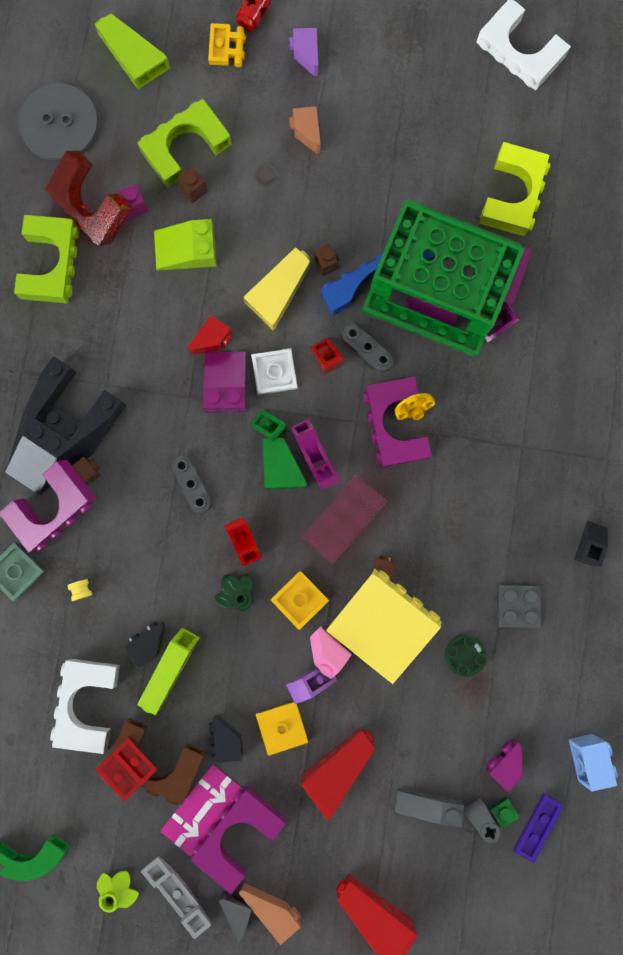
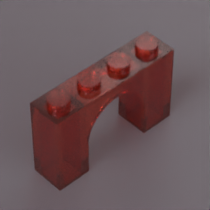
[45,150,134,246]

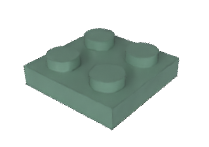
[0,542,45,602]

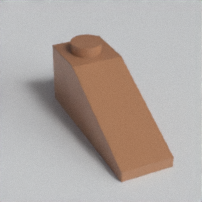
[239,883,301,945]

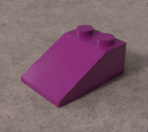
[203,352,246,413]

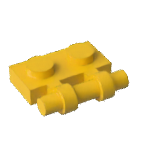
[208,23,246,67]

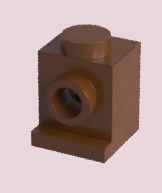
[314,244,341,276]

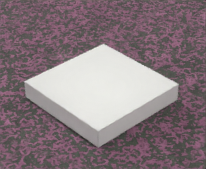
[251,348,298,395]

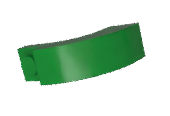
[0,834,70,881]

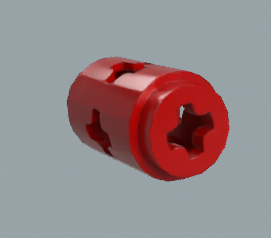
[236,0,271,32]

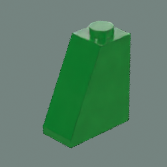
[263,437,306,490]

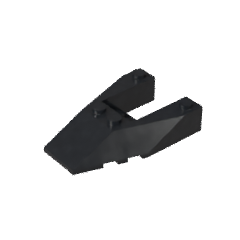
[5,356,126,495]

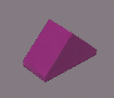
[485,303,520,342]

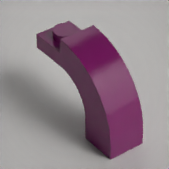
[290,419,340,490]

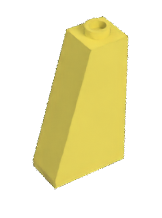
[244,247,310,330]

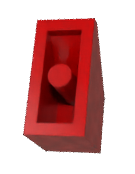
[187,315,232,355]

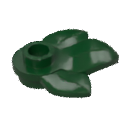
[215,574,254,611]

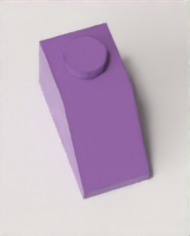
[289,28,318,76]
[286,667,338,704]

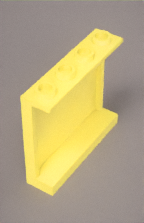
[326,569,441,684]

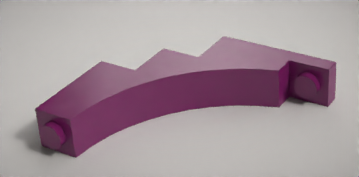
[404,247,532,327]

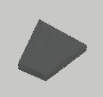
[219,891,252,941]

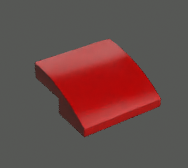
[95,738,157,802]

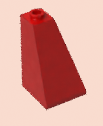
[301,728,375,821]
[336,874,418,955]

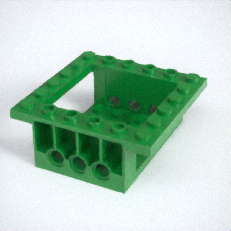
[362,199,525,358]

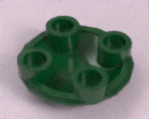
[445,635,487,677]

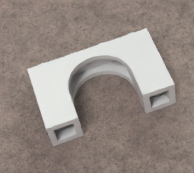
[477,0,571,91]
[50,659,120,754]

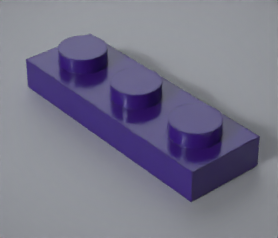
[513,793,564,863]

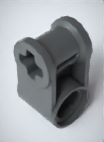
[464,797,500,843]

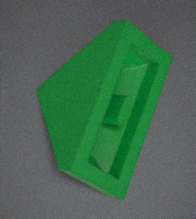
[250,410,287,441]

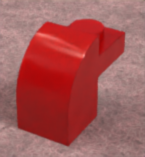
[224,517,262,566]

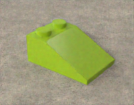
[154,219,216,271]

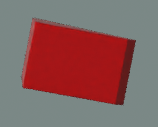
[311,338,344,375]

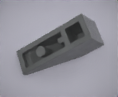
[395,790,464,828]

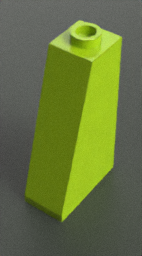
[95,14,170,90]
[137,628,200,715]

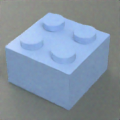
[568,734,618,791]

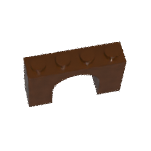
[110,718,205,805]

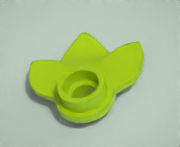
[97,871,139,913]

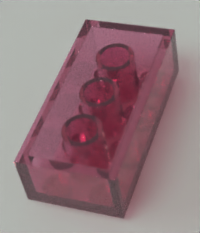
[301,474,388,565]

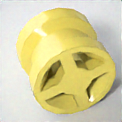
[67,579,92,602]

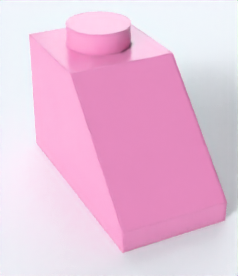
[310,626,352,679]

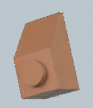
[289,106,321,154]

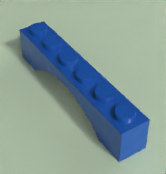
[321,252,434,316]

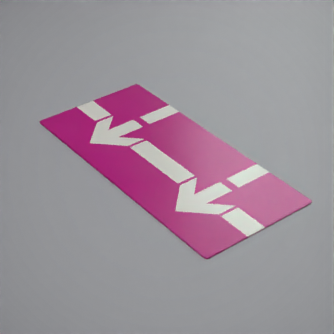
[160,765,243,856]

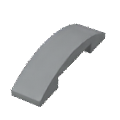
[141,856,212,939]

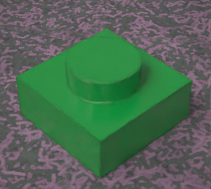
[489,797,520,829]

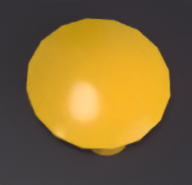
[395,393,435,420]

